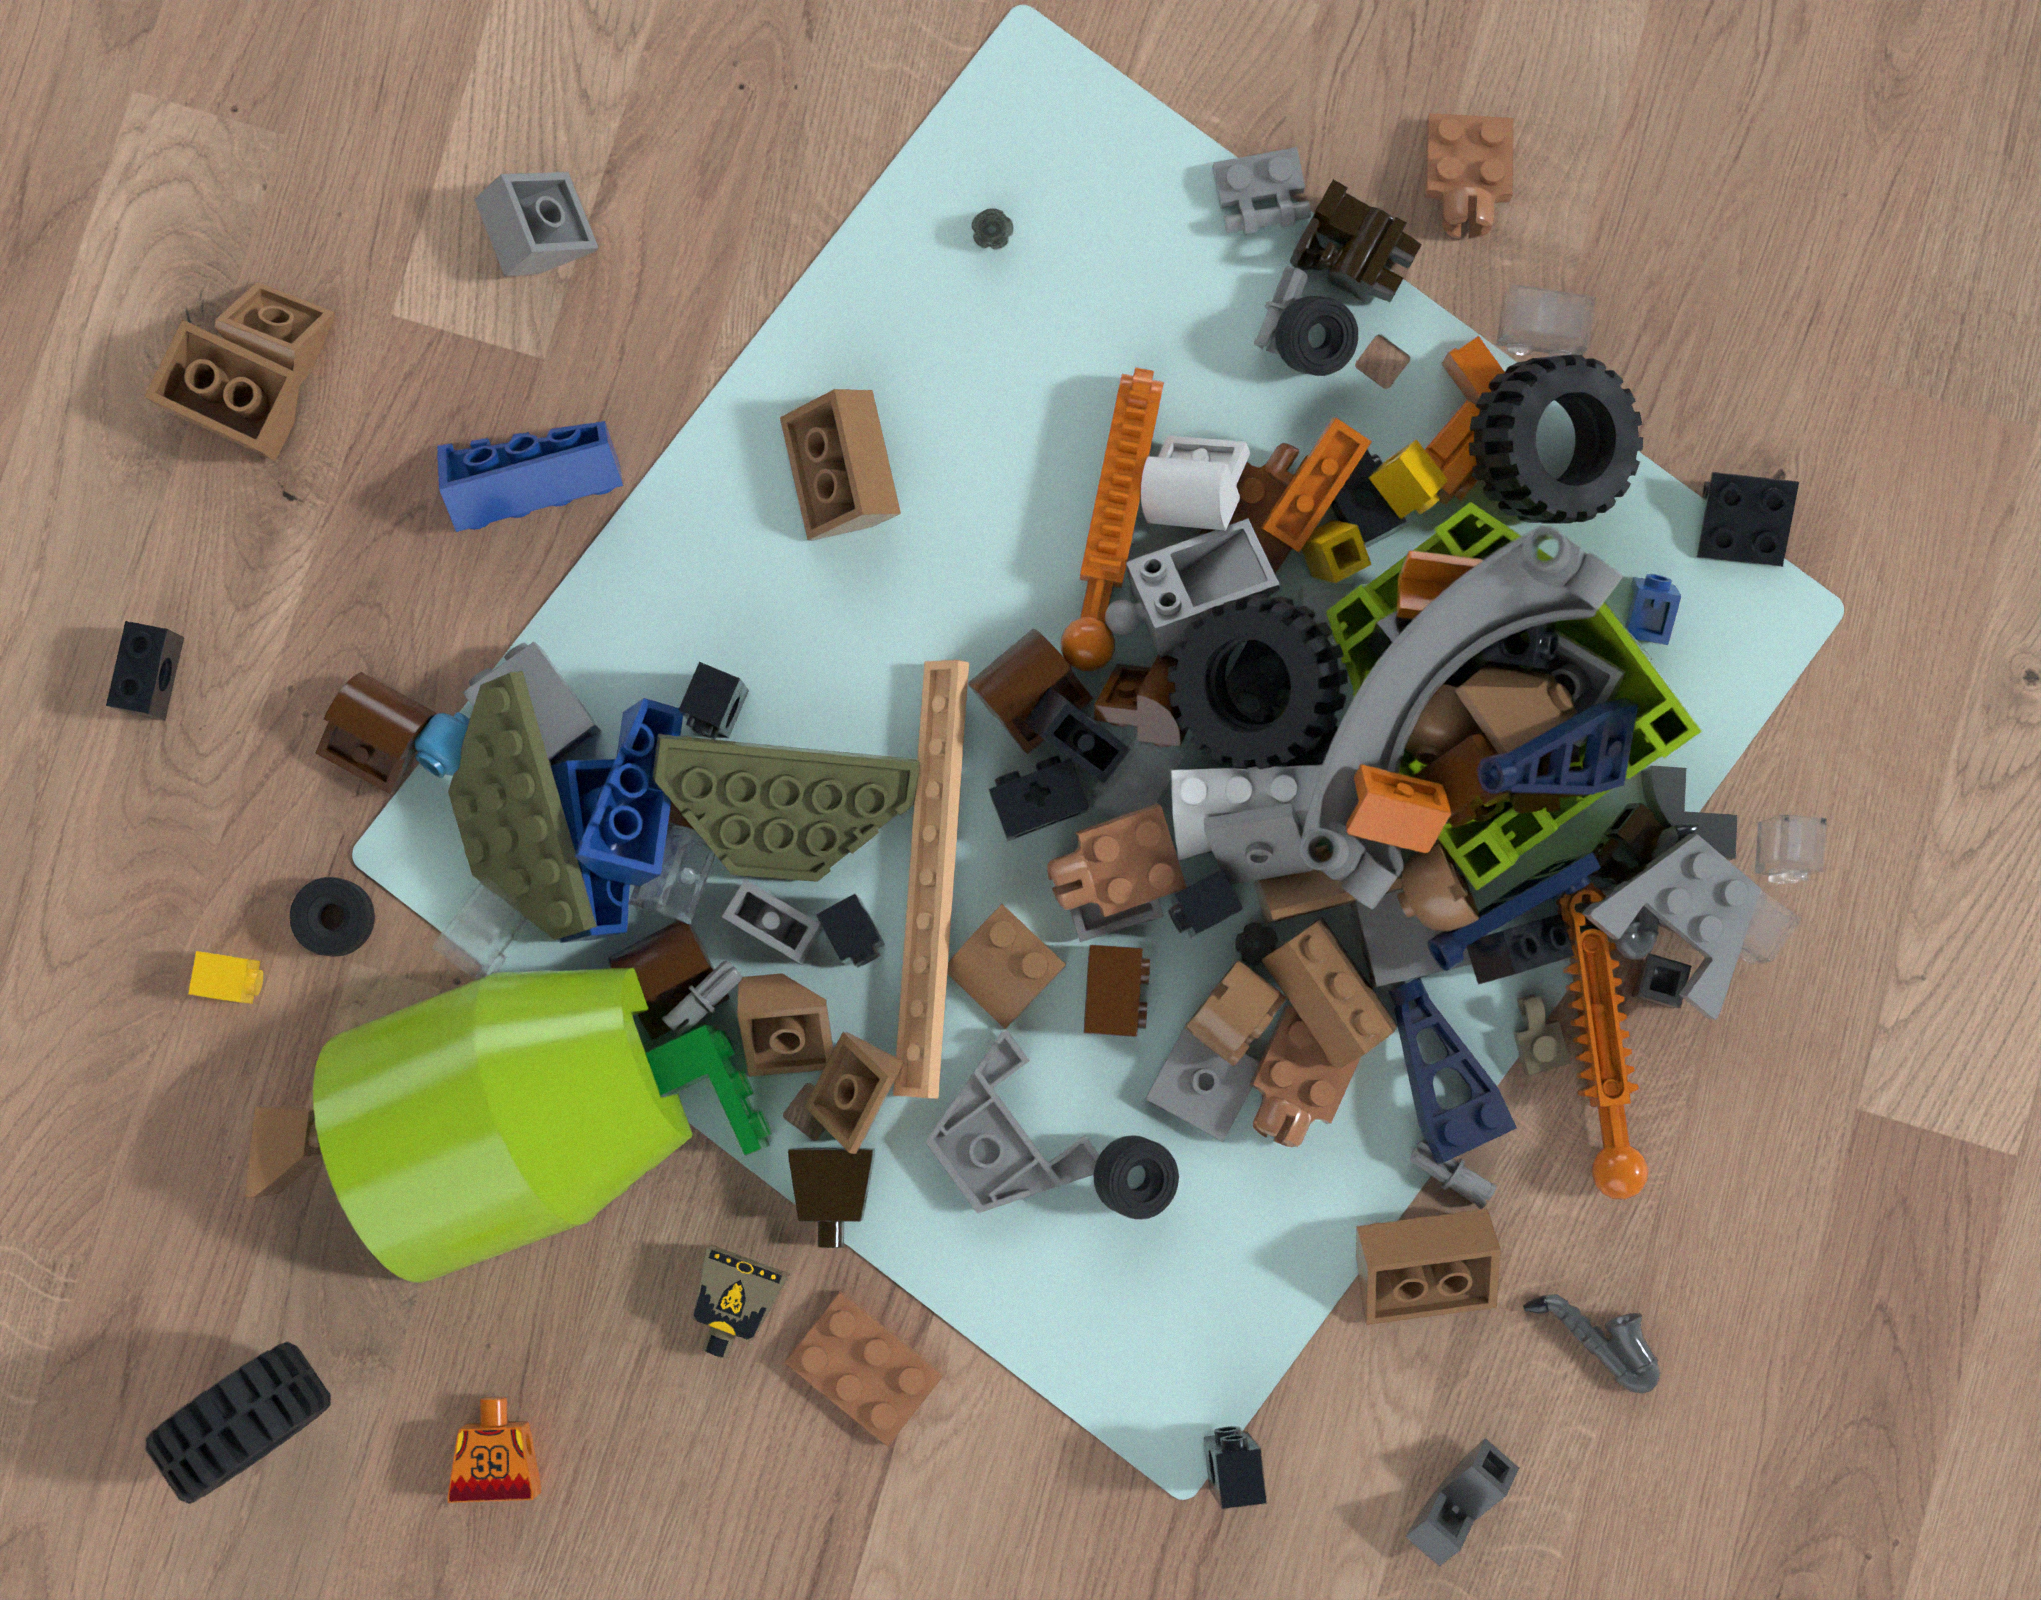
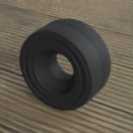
[1275,296,1358,376]
[290,877,375,957]
[1094,1135,1179,1220]

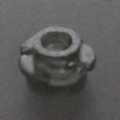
[971,208,1013,250]
[1235,922,1278,966]

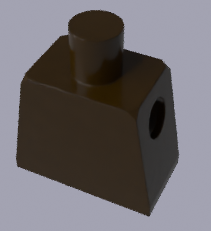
[788,1148,875,1248]

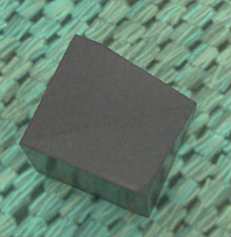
[1632,953,1692,1009]

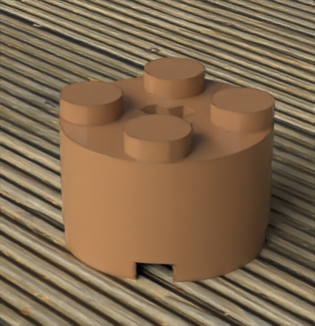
[1185,960,1287,1067]

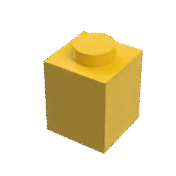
[1369,439,1448,519]
[1302,520,1372,583]
[188,951,263,1004]

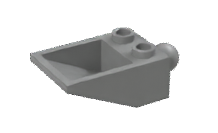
[1105,519,1280,658]

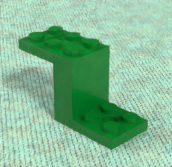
[645,1025,772,1156]

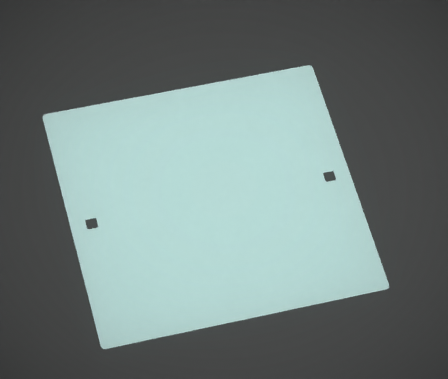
[352,5,1844,1500]

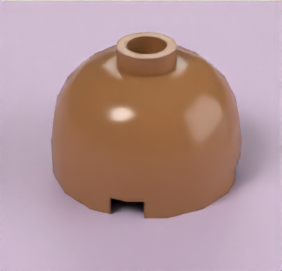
[1405,684,1481,765]
[1397,840,1479,931]

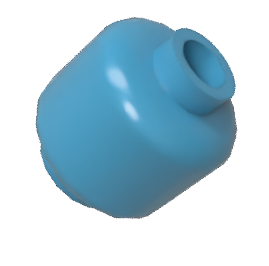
[414,712,470,778]

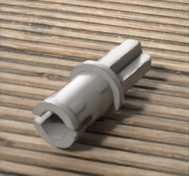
[1254,266,1308,354]
[662,960,742,1037]
[1410,1140,1496,1209]

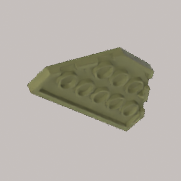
[448,671,597,940]
[653,734,920,882]

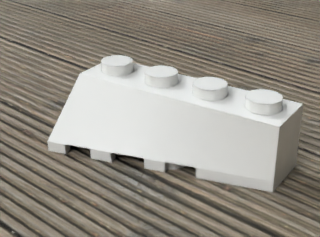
[1171,765,1322,860]

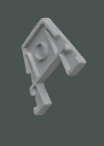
[1582,834,1761,1020]
[925,1029,1099,1214]

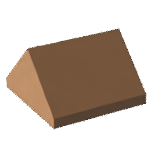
[805,1032,904,1154]

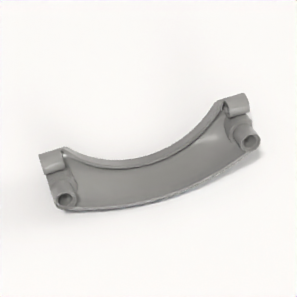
[1299,526,1623,909]

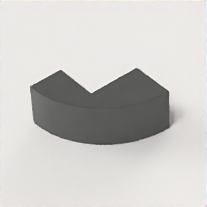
[1641,766,1737,861]
[1405,1438,1519,1566]

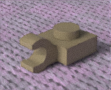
[1513,994,1570,1076]

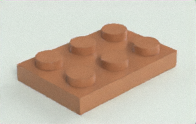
[784,1291,944,1447]

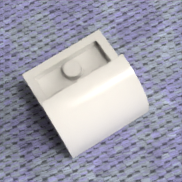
[1141,436,1250,531]

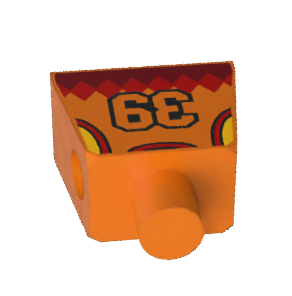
[448,1396,541,1503]

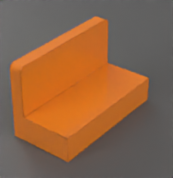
[1441,336,1505,405]
[1396,551,1484,619]
[1346,764,1451,853]

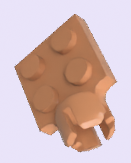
[1425,113,1514,239]
[1047,803,1187,917]
[1249,1005,1361,1147]

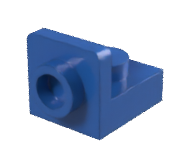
[1625,574,1682,645]

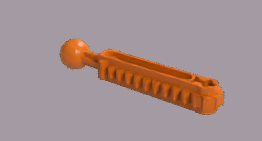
[1061,367,1164,671]
[1555,882,1648,1200]

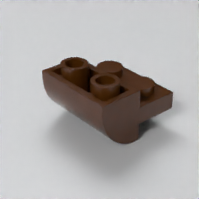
[968,628,1093,754]
[1094,654,1188,747]
[315,672,436,794]
[609,916,730,1041]

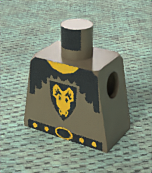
[693,1245,790,1359]

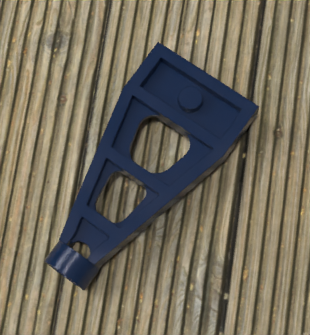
[1477,697,1638,795]
[1428,852,1601,971]
[1388,977,1517,1165]

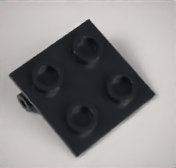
[1697,472,1799,567]

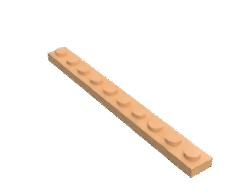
[893,660,969,1099]

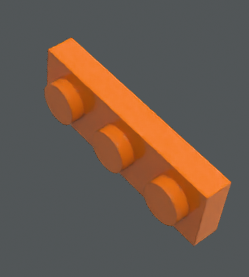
[1261,417,1372,552]

